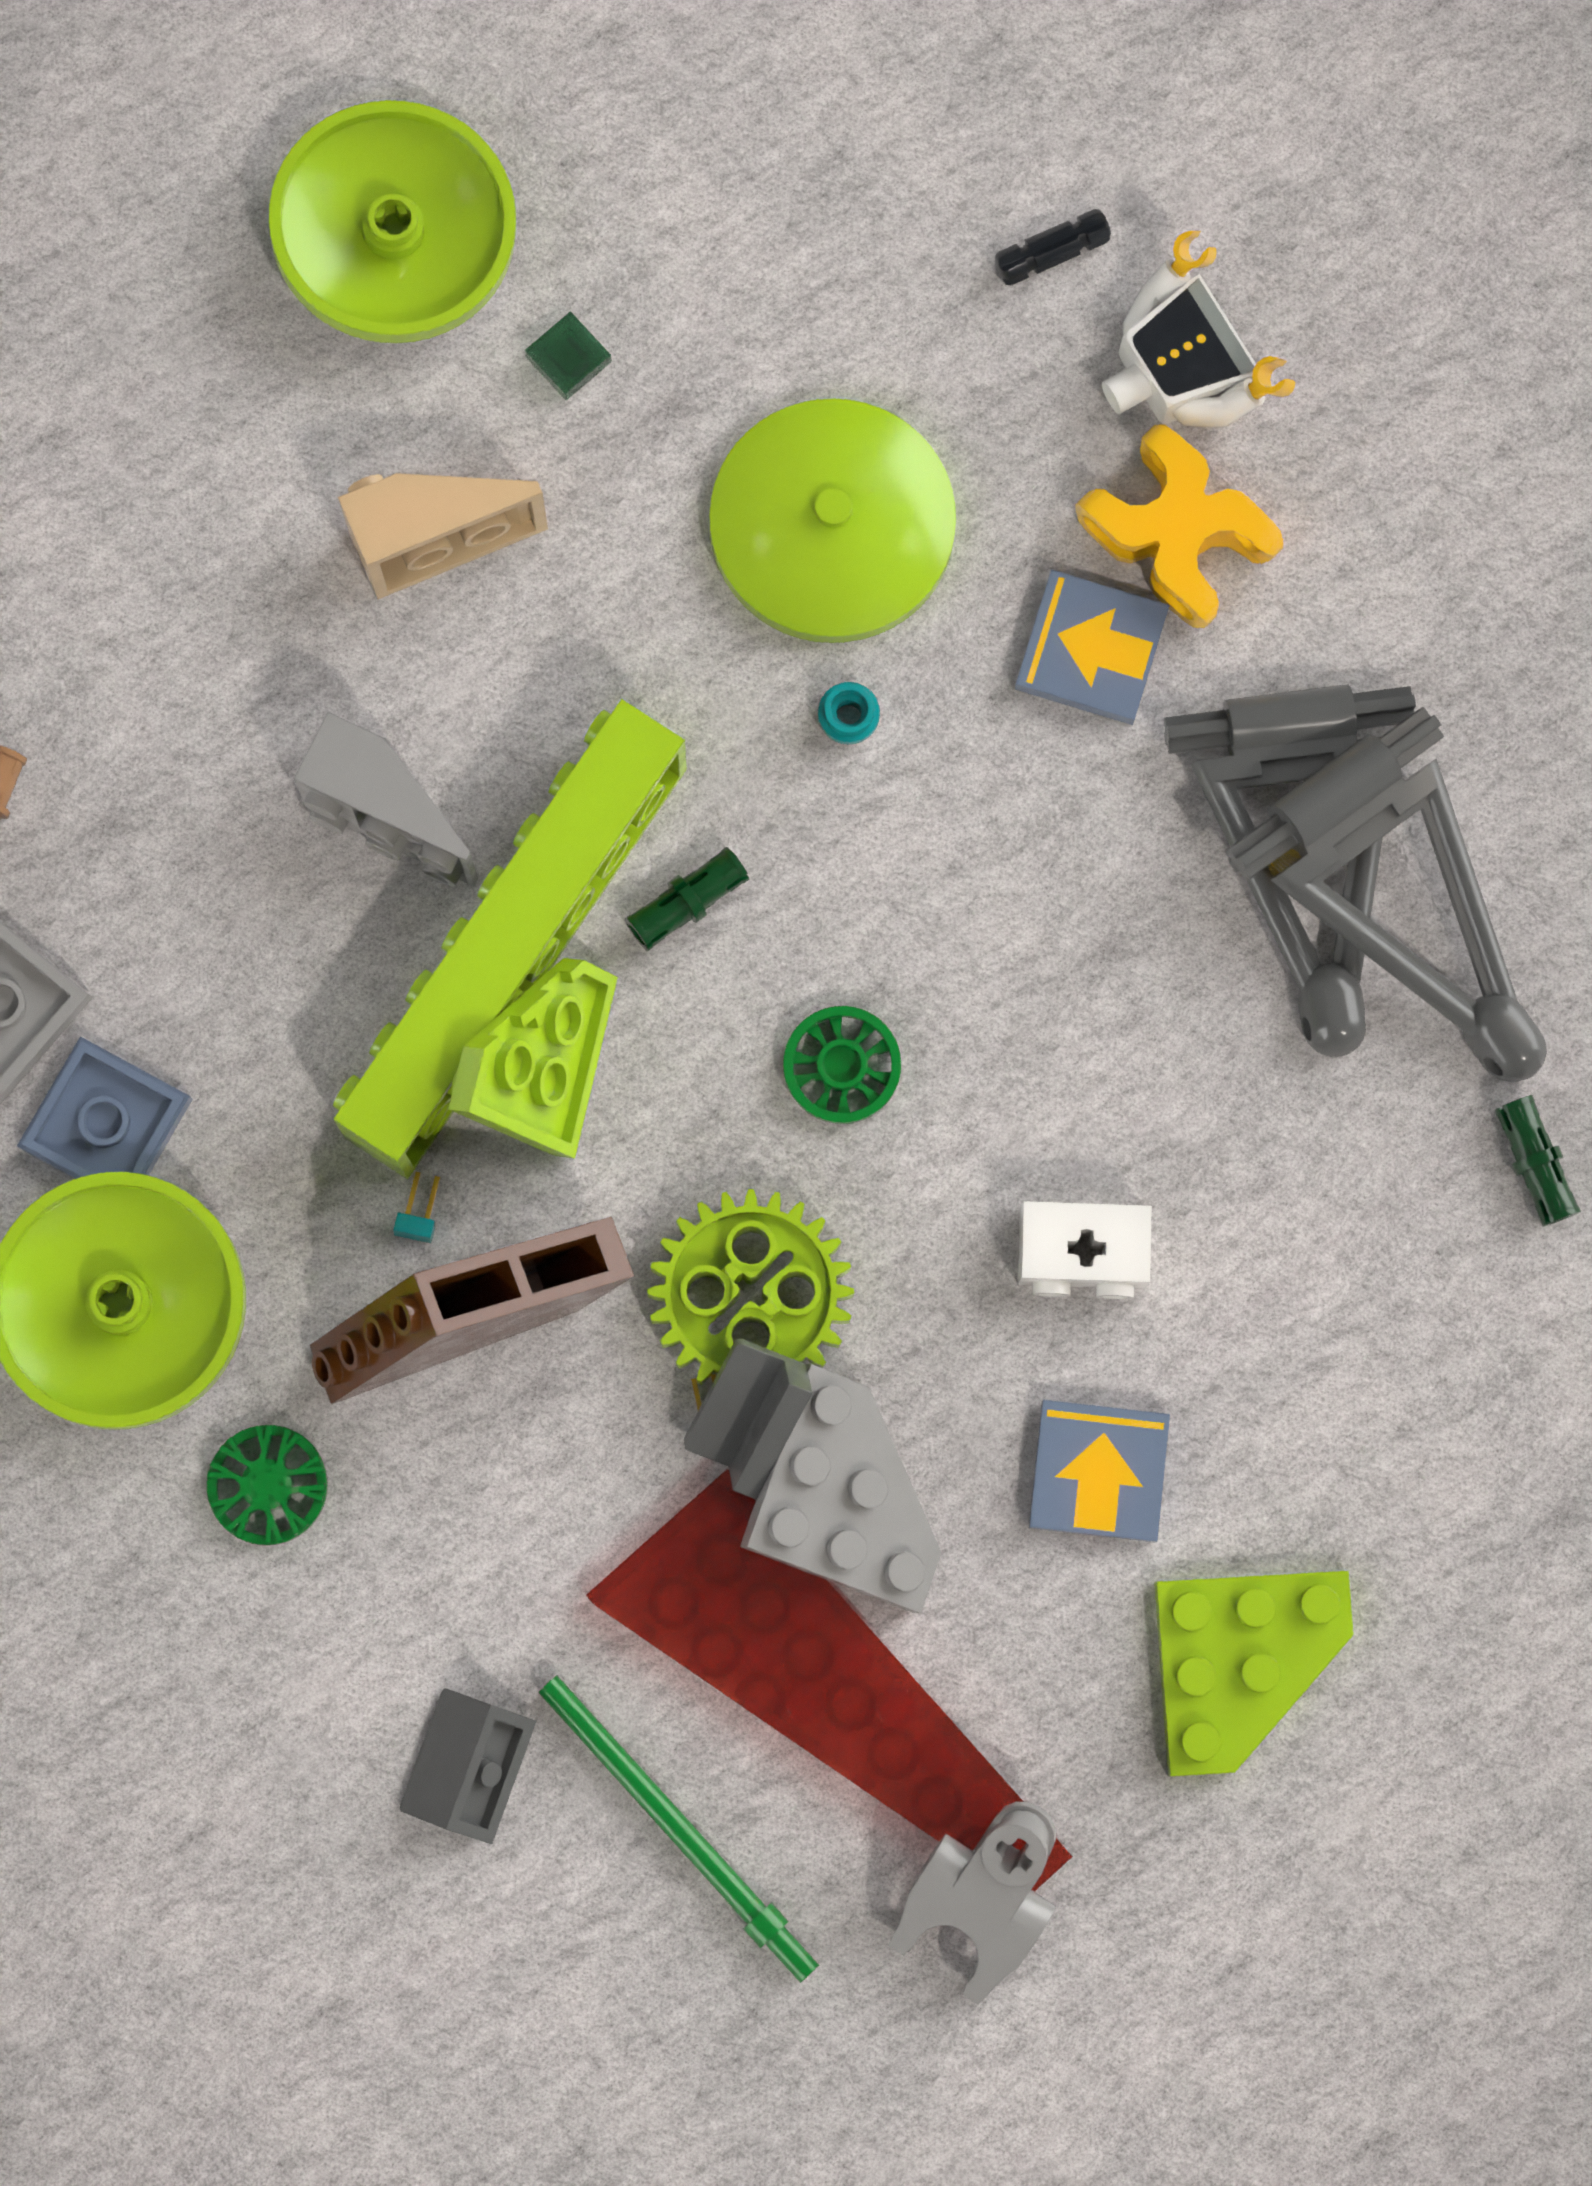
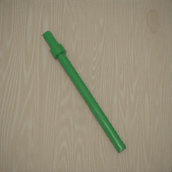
[538,1675,819,1983]

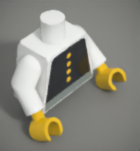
[1102,231,1295,427]

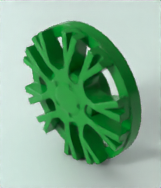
[783,1006,901,1124]
[207,1425,328,1546]

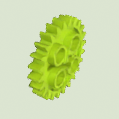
[647,1189,854,1385]

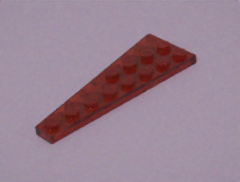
[586,1469,1073,1892]

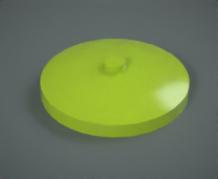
[269,100,516,343]
[709,398,956,643]
[0,1172,246,1430]

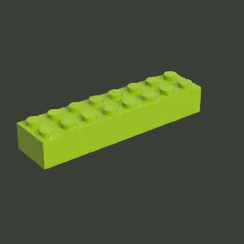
[333,699,687,1180]

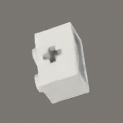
[1018,1201,1152,1299]

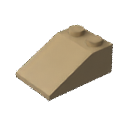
[338,473,548,599]

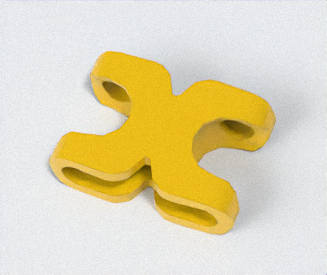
[1075,424,1283,628]

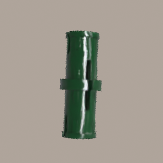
[625,847,749,951]
[1494,1095,1581,1227]

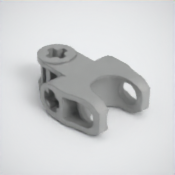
[888,1802,1056,2005]

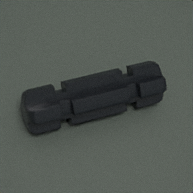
[994,209,1111,286]

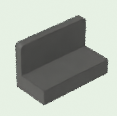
[684,1339,813,1499]
[400,1688,537,1844]

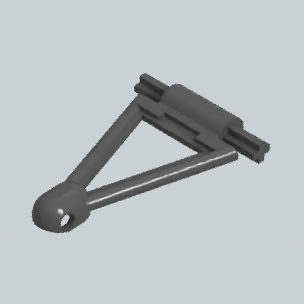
[1164,684,1416,1057]
[1226,707,1547,1082]

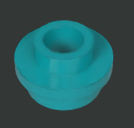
[818,682,880,745]

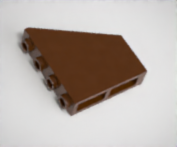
[310,1216,634,1404]

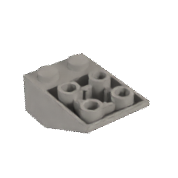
[294,712,478,887]

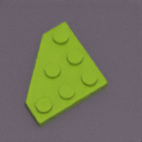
[448,958,618,1159]
[1154,1571,1354,1777]

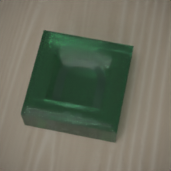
[525,311,612,401]

